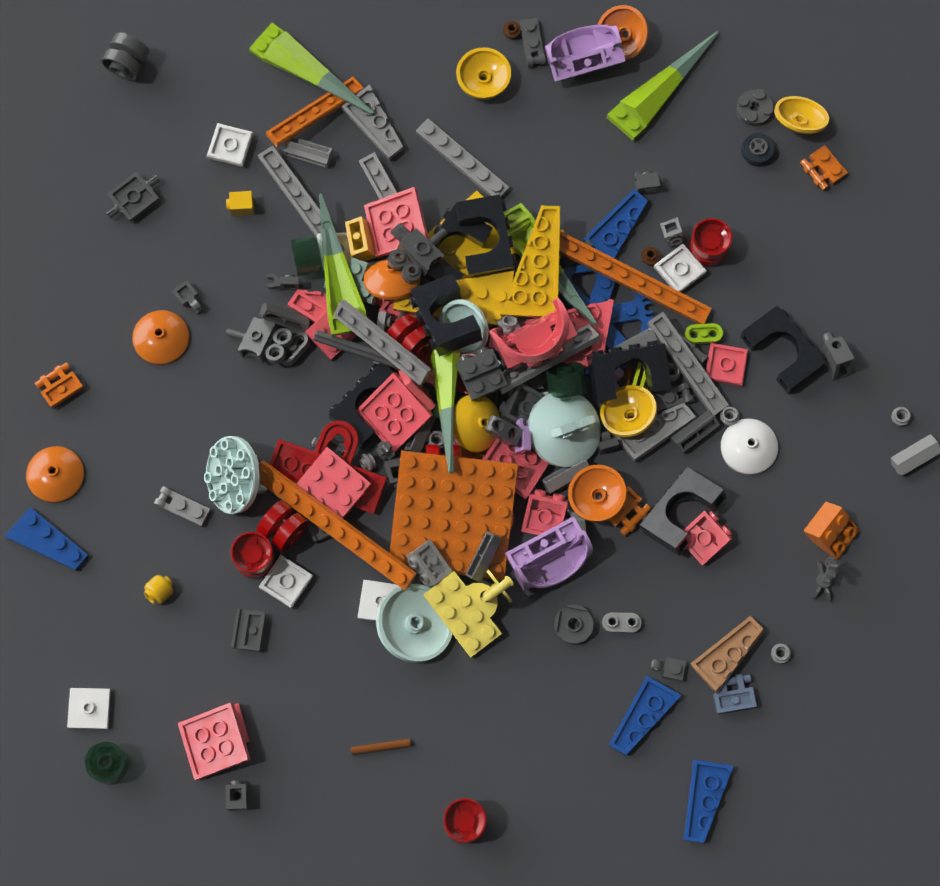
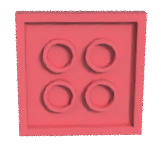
[364,187,429,258]
[356,372,433,453]
[482,432,549,499]
[296,447,372,519]
[178,702,251,780]

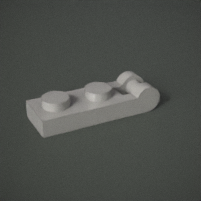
[153,486,211,527]

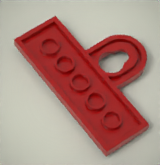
[270,421,387,514]

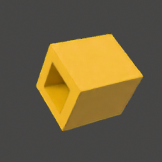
[226,191,254,216]

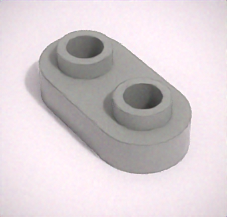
[602,612,641,634]

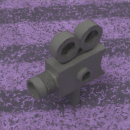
[388,223,447,283]
[226,312,293,364]

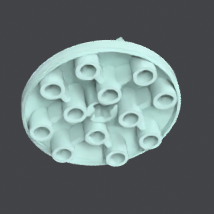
[528,391,601,467]
[204,436,267,514]

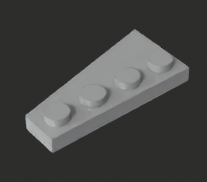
[342,84,403,160]
[612,403,696,462]

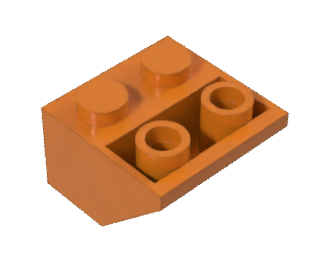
[804,502,859,560]

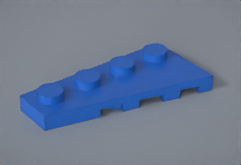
[583,189,648,259]

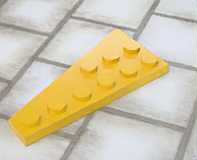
[500,205,560,318]
[393,270,514,326]

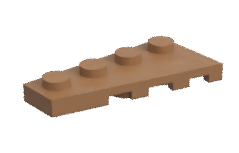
[690,616,764,694]

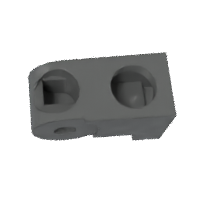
[484,415,523,446]

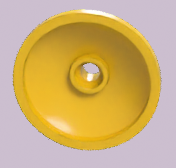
[456,47,511,99]
[774,96,829,134]
[600,385,657,437]
[453,395,500,452]

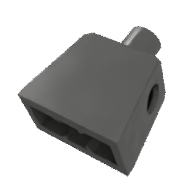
[822,332,855,381]

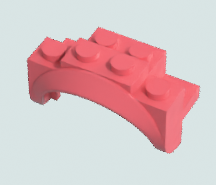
[489,298,577,369]

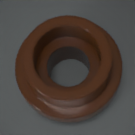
[503,21,521,39]
[641,247,660,265]

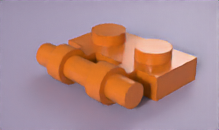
[800,145,848,191]
[34,362,84,409]
[608,486,651,536]

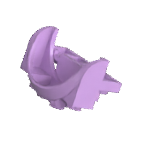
[544,25,625,82]
[505,517,593,591]

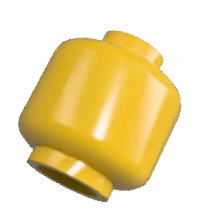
[144,575,173,604]

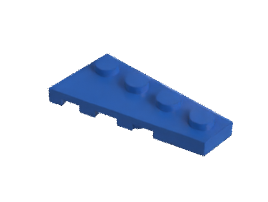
[4,507,89,571]
[608,676,681,756]
[683,760,733,844]

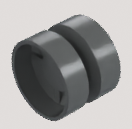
[101,32,150,81]

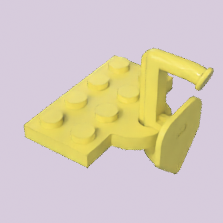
[423,570,514,658]

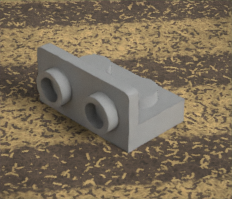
[406,540,452,587]

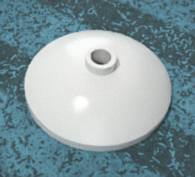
[720,419,778,475]

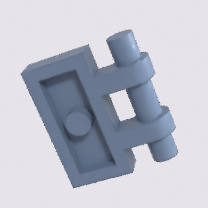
[713,674,757,714]

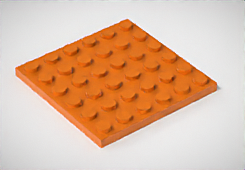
[389,450,518,580]

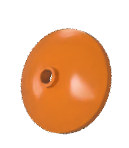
[598,5,649,60]
[364,259,420,300]
[132,310,189,365]
[26,446,84,503]
[568,465,627,522]

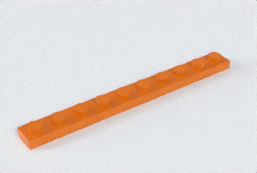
[559,231,712,324]
[259,461,417,591]

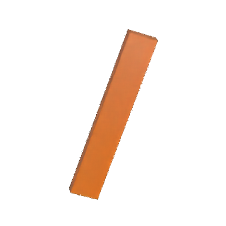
[266,76,364,148]

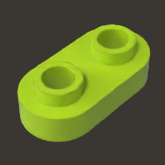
[685,323,723,345]

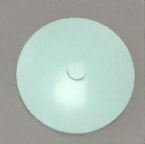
[376,584,452,663]

